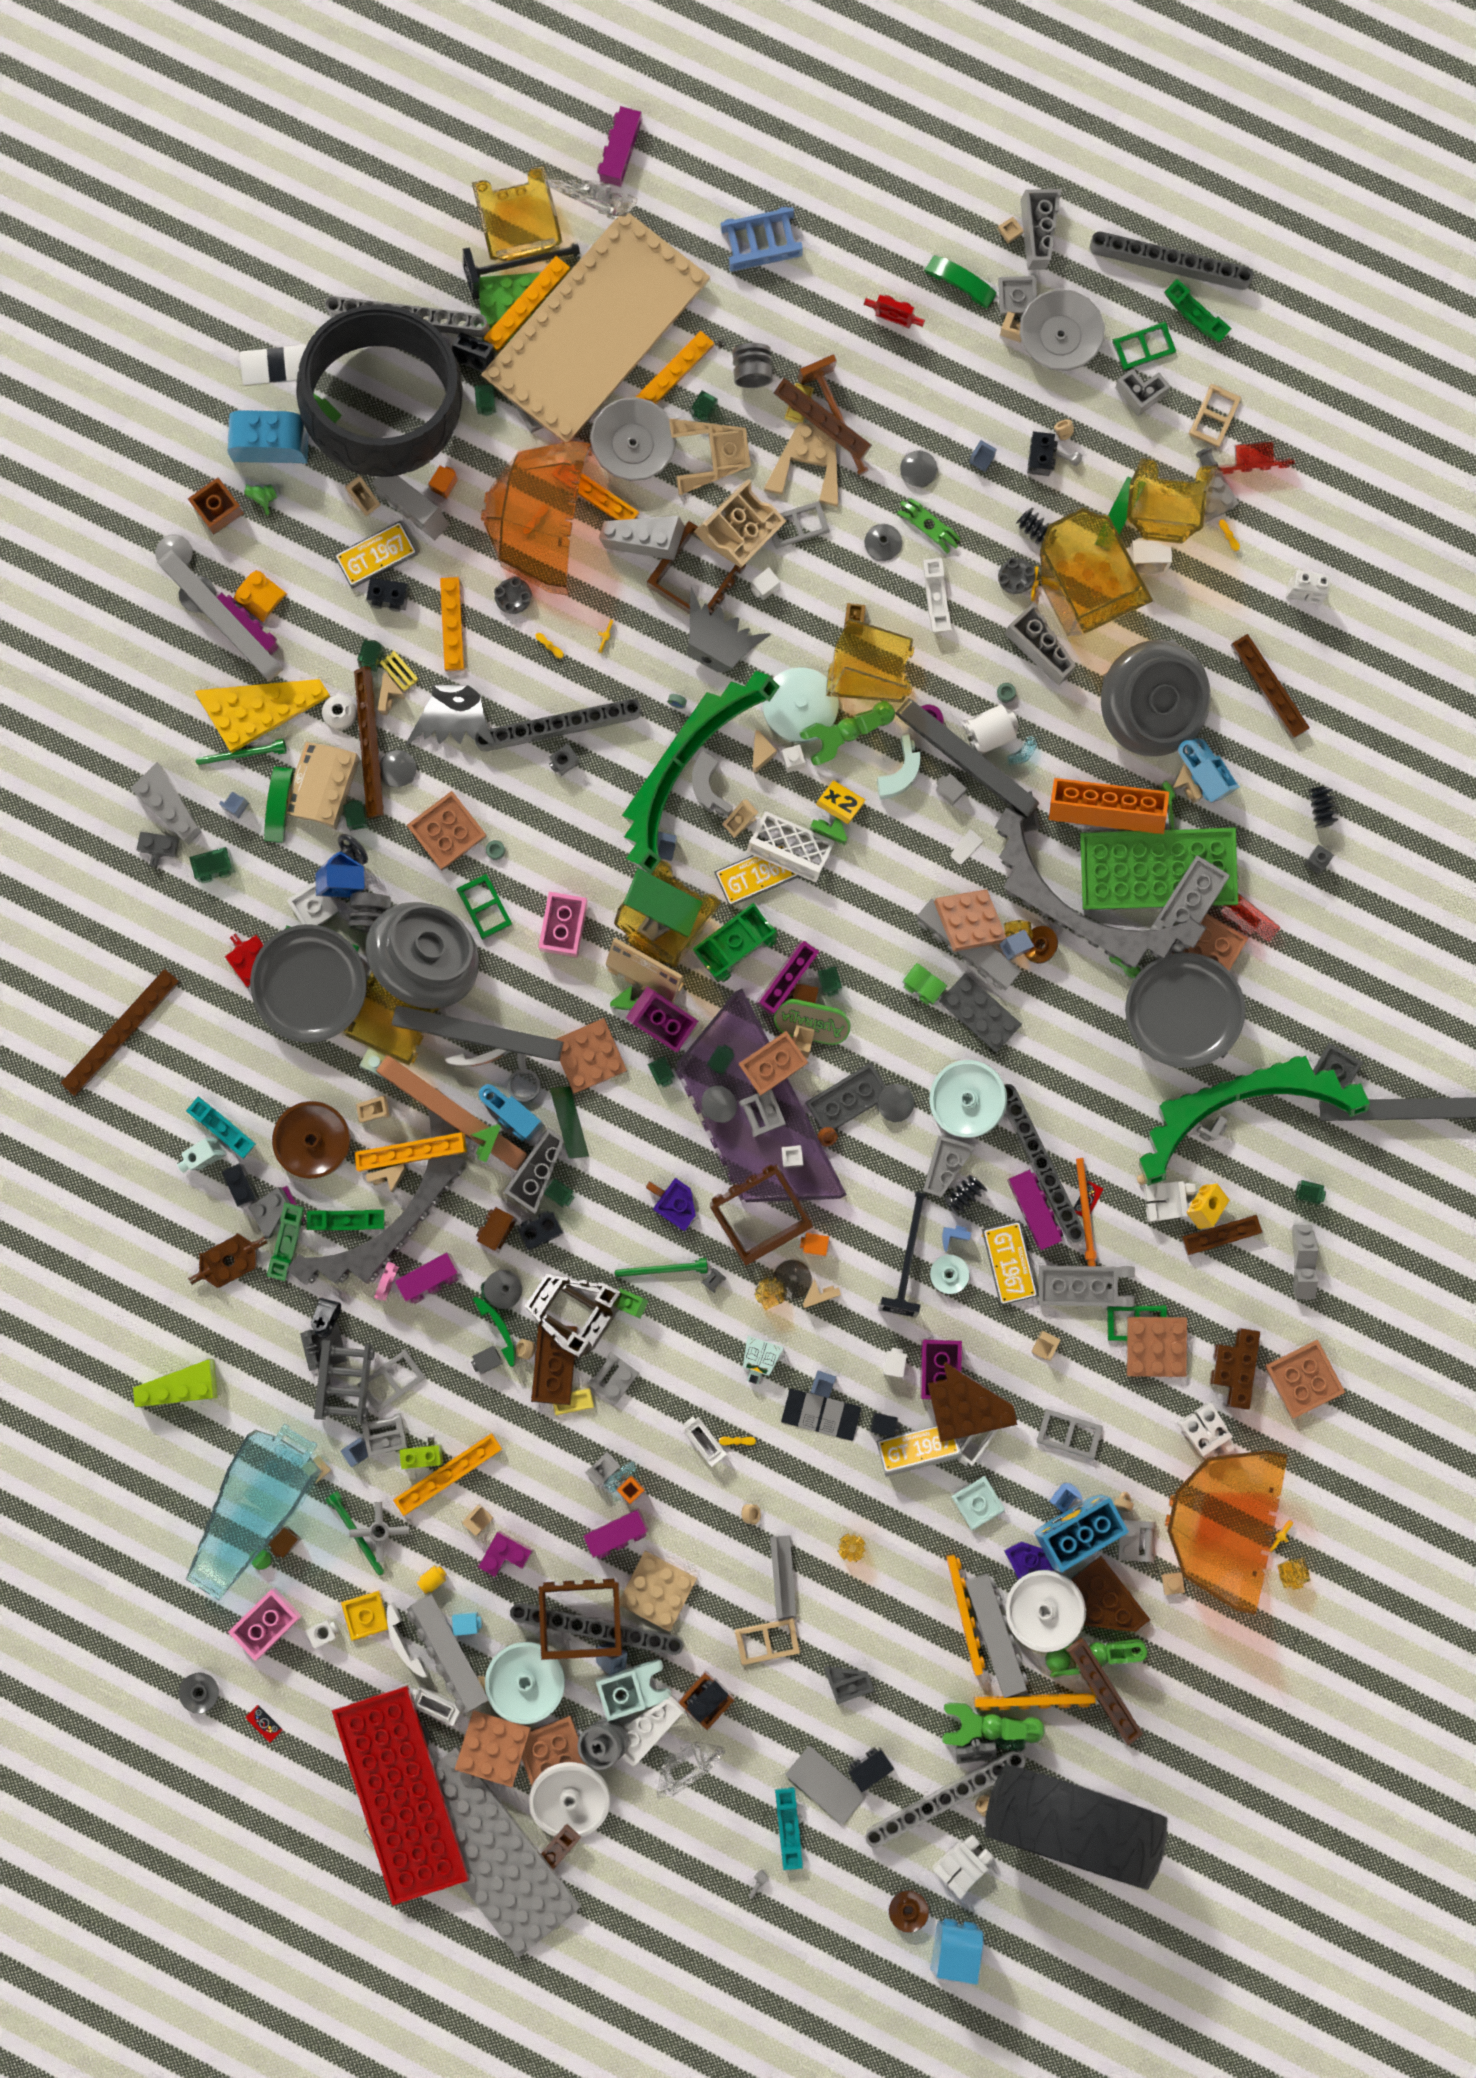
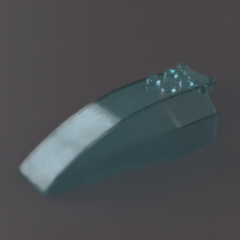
[186,1424,322,1600]

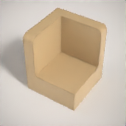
[1000,312,1021,343]
[793,1025,815,1058]
[1031,1331,1060,1361]
[462,1504,493,1536]

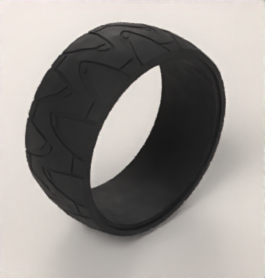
[296,305,463,477]
[985,1764,1168,1890]

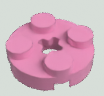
[374,1262,399,1301]

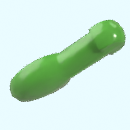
[1109,956,1142,979]

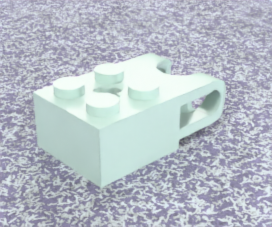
[595,1659,672,1721]

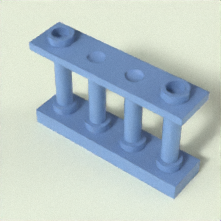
[721,207,803,272]

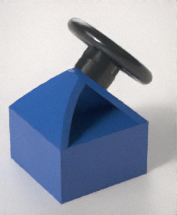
[315,834,368,898]

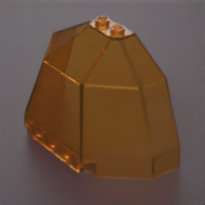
[481,441,593,596]
[1165,1450,1288,1615]

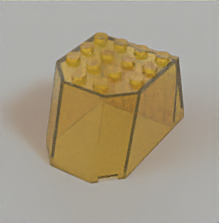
[1040,508,1153,636]

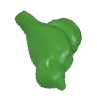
[244,484,278,515]

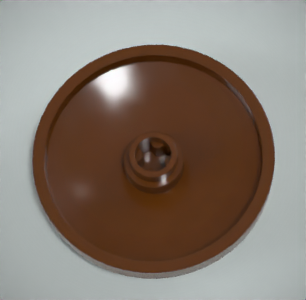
[272,1101,351,1179]

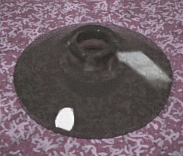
[773,1260,812,1299]

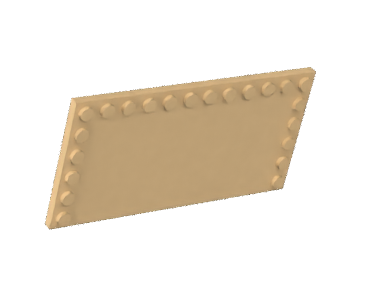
[481,209,710,446]

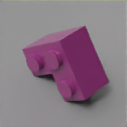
[478,1531,533,1577]

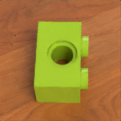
[399,1445,443,1469]

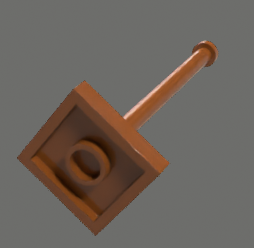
[797,354,869,475]

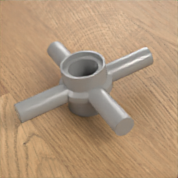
[349,1502,409,1562]

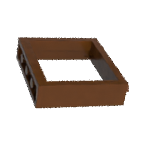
[647,521,746,616]
[710,1164,813,1266]
[538,1578,622,1660]

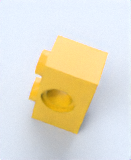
[1186,1183,1230,1229]

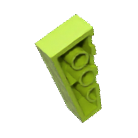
[133,1359,218,1407]

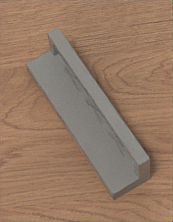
[770,1535,796,1619]

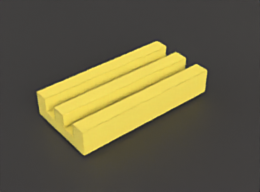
[379,651,419,692]

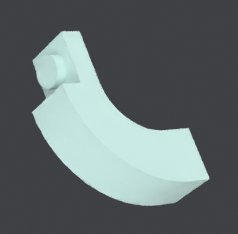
[877,735,920,800]

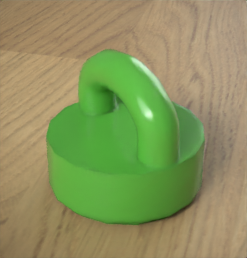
[251,1550,272,1570]

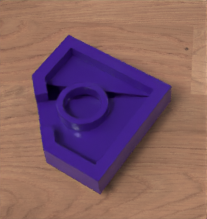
[653,1178,696,1232]
[1004,1541,1054,1580]

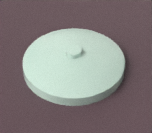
[763,667,839,743]
[930,1060,1007,1138]
[485,1642,565,1724]

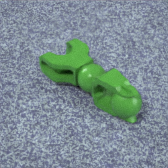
[799,702,895,765]
[1045,1639,1147,1678]
[942,1703,1045,1746]

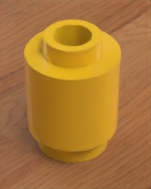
[417,1565,447,1594]

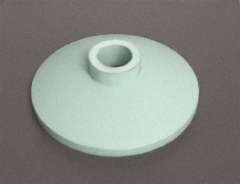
[930,1255,969,1294]

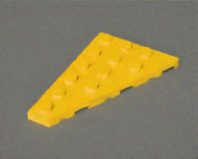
[195,679,330,753]

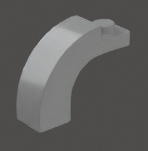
[692,751,733,817]

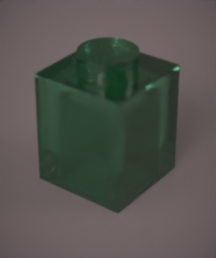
[474,385,497,416]
[690,390,718,423]
[357,640,384,672]
[343,800,369,831]
[817,966,842,997]
[706,1044,735,1076]
[647,1056,675,1088]
[544,1178,575,1208]
[1294,1180,1326,1206]

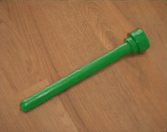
[195,739,287,765]
[614,1258,708,1277]
[324,1491,384,1576]

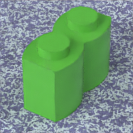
[902,963,947,1006]

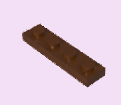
[1181,1214,1263,1256]

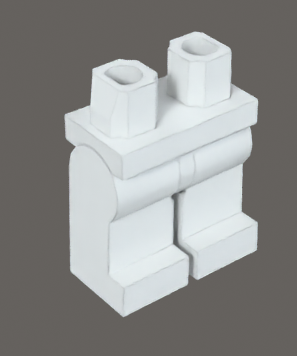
[1286,570,1331,604]
[1143,1181,1196,1222]
[1177,1402,1235,1463]
[933,1834,993,1899]

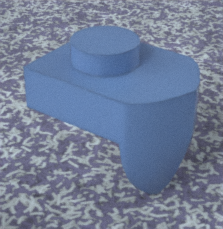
[942,1226,971,1252]
[1050,1483,1082,1513]

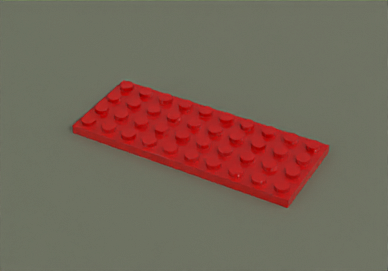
[331,1685,469,1906]

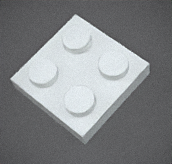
[287,882,340,926]

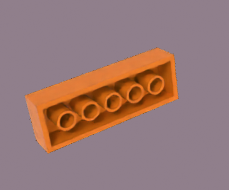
[1048,778,1169,834]

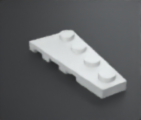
[623,1696,685,1767]

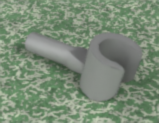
[1055,451,1082,466]
[749,1869,768,1899]

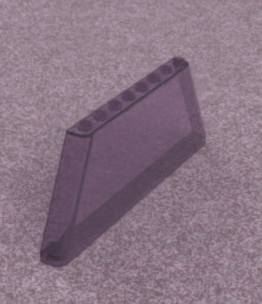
[675,989,847,1203]

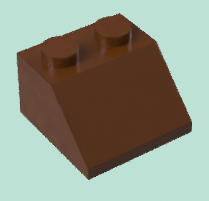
[476,1207,518,1253]

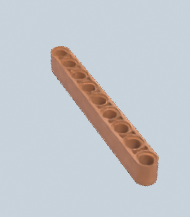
[376,1055,528,1171]

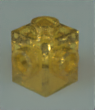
[1004,920,1033,942]
[755,1277,785,1310]
[837,1533,866,1563]
[1277,1557,1311,1590]

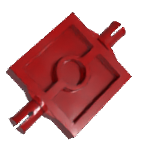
[863,294,925,329]
[224,934,264,988]

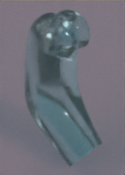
[1007,736,1037,766]
[603,1461,636,1493]

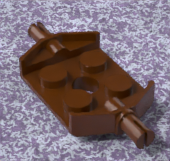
[188,1233,268,1288]

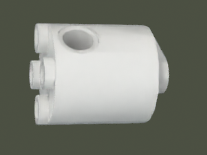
[963,704,1019,755]

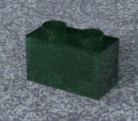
[189,847,235,884]

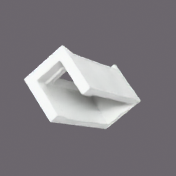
[683,1417,727,1467]
[957,1429,999,1466]
[411,1686,460,1726]

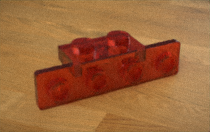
[1217,441,1295,474]
[1221,893,1281,942]

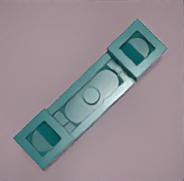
[186,1096,256,1159]
[775,1787,803,1871]

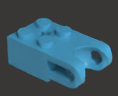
[1178,738,1240,803]
[479,1084,544,1142]

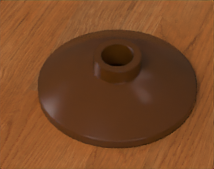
[1025,926,1058,964]
[889,1890,929,1933]

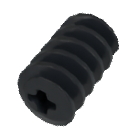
[1016,507,1056,549]
[1308,787,1338,828]
[944,1175,988,1217]

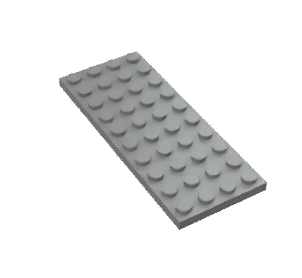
[434,1746,581,1958]

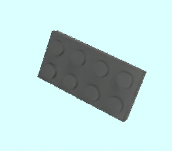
[939,973,1022,1053]

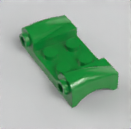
[693,903,778,982]

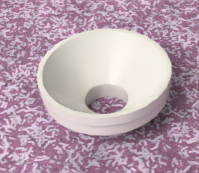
[322,695,357,730]

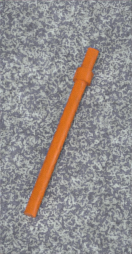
[1076,1158,1097,1266]

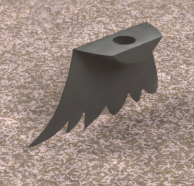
[687,587,771,672]
[406,685,496,746]

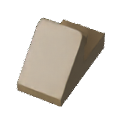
[378,673,405,715]
[1173,763,1203,803]
[723,799,759,838]
[356,1096,389,1123]
[366,1164,407,1193]
[803,1279,841,1308]

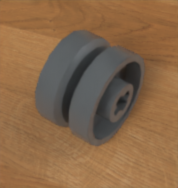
[577,1718,629,1770]

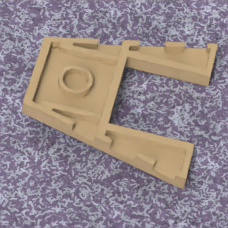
[669,419,751,495]
[764,422,838,506]

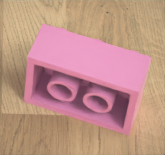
[538,892,588,958]
[228,1588,302,1661]

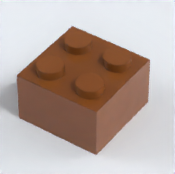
[188,477,244,535]
[678,1670,735,1730]

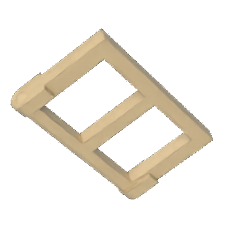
[1188,384,1241,448]
[734,1617,800,1665]

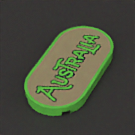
[774,999,851,1045]

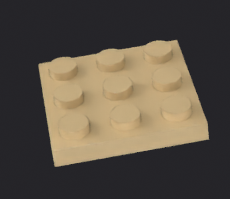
[620,1550,697,1632]

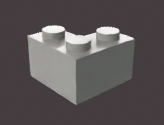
[1115,369,1171,416]

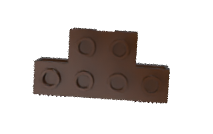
[1209,1328,1261,1410]

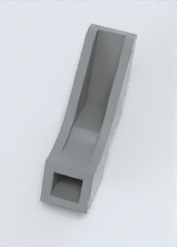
[1292,1225,1318,1299]

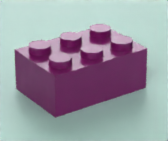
[626,986,699,1053]
[395,1252,462,1304]
[920,1340,962,1399]
[583,1508,649,1559]

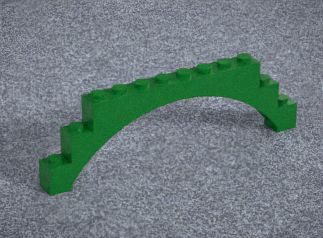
[621,671,780,874]
[1139,1056,1370,1186]

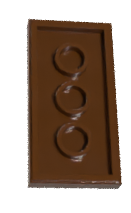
[531,1324,578,1405]

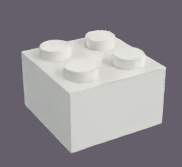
[1128,538,1172,574]

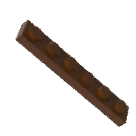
[773,378,872,461]
[1231,634,1310,739]
[1066,1638,1143,1746]

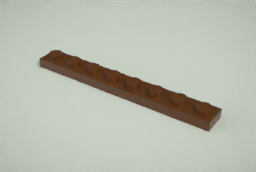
[354,666,384,819]
[60,969,180,1096]

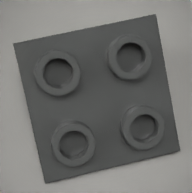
[300,1323,347,1371]

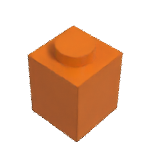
[428,465,458,499]
[800,1233,829,1257]
[617,1475,645,1504]

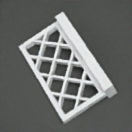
[746,811,835,882]

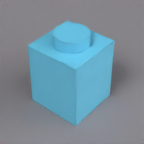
[452,1612,482,1636]

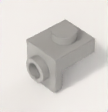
[1197,1116,1228,1142]
[585,1452,620,1487]

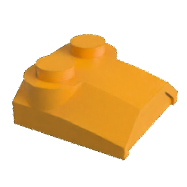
[233,570,287,623]

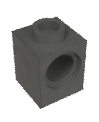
[549,744,580,776]
[1303,844,1334,875]
[471,1346,503,1374]

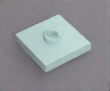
[951,1476,1005,1531]

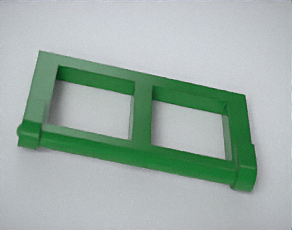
[1112,321,1176,371]
[456,874,513,940]
[1106,1305,1167,1341]

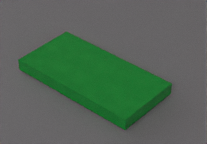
[623,869,703,937]

